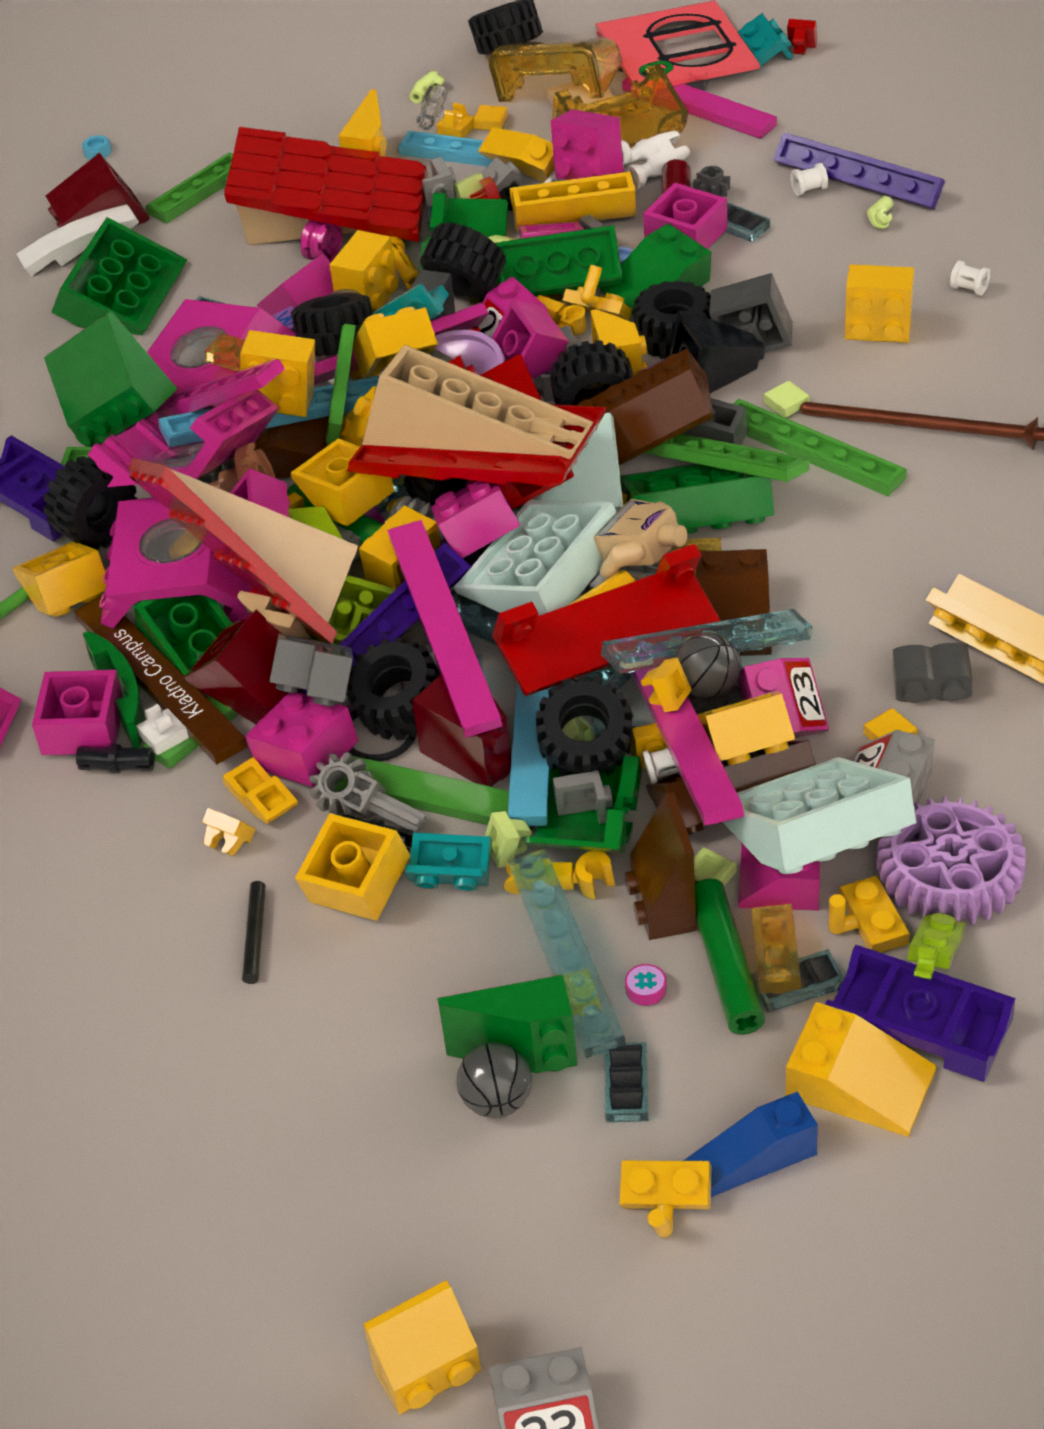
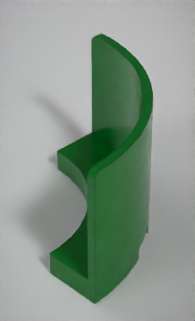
[420,193,508,271]
[525,756,642,853]

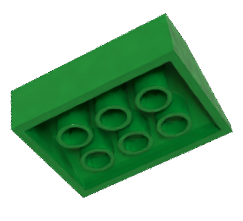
[51,217,187,336]
[44,311,177,447]
[620,464,774,534]

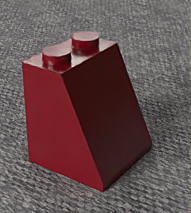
[45,152,150,228]
[184,609,289,725]
[412,675,511,787]

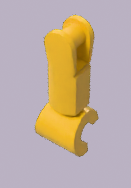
[504,851,615,899]

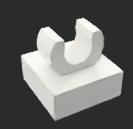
[136,704,189,756]

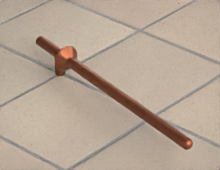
[800,402,1044,450]

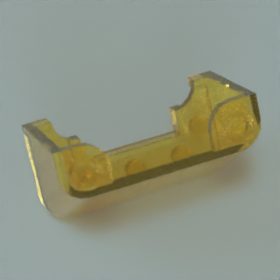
[488,38,622,102]
[552,64,689,148]

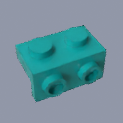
[738,13,793,67]
[372,284,449,320]
[405,833,492,891]

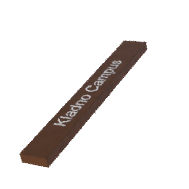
[74,596,248,765]

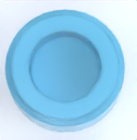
[82,135,112,159]

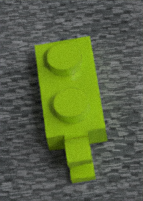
[907,913,966,980]

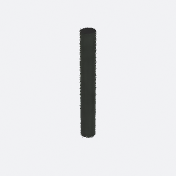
[242,881,266,984]

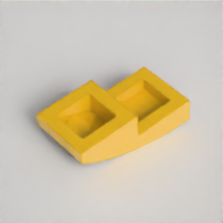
[223,757,298,824]

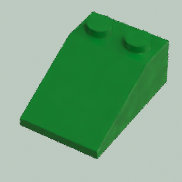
[600,223,712,315]
[134,595,232,676]
[437,975,577,1073]

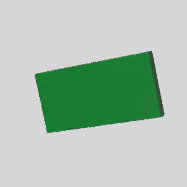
[495,225,623,297]

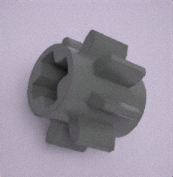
[693,166,730,197]

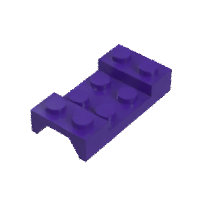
[0,435,94,542]
[825,944,1016,1082]

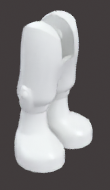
[621,130,690,192]

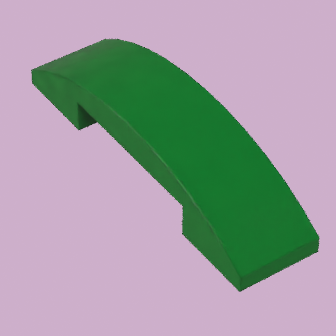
[82,631,145,748]

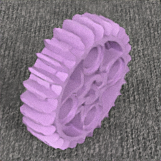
[876,796,1026,925]

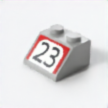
[853,730,934,803]
[489,1347,599,1429]

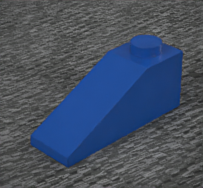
[683,1091,818,1197]

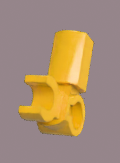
[536,295,587,337]

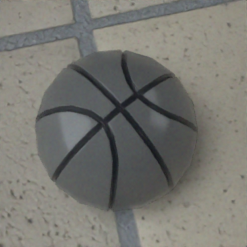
[676,632,741,699]
[456,1042,532,1118]

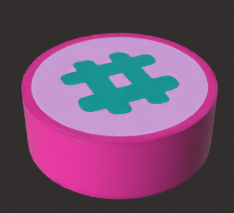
[625,964,667,1006]

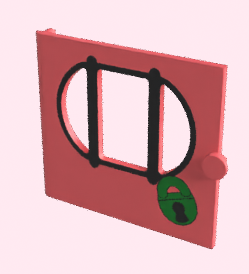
[595,0,760,93]

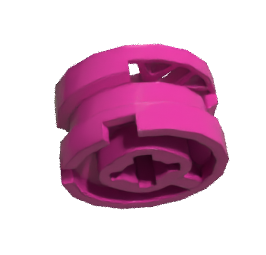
[300,220,343,262]

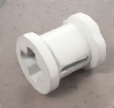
[790,163,828,196]
[950,260,991,296]
[642,748,679,785]

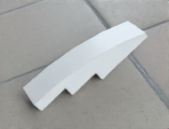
[17,204,139,277]

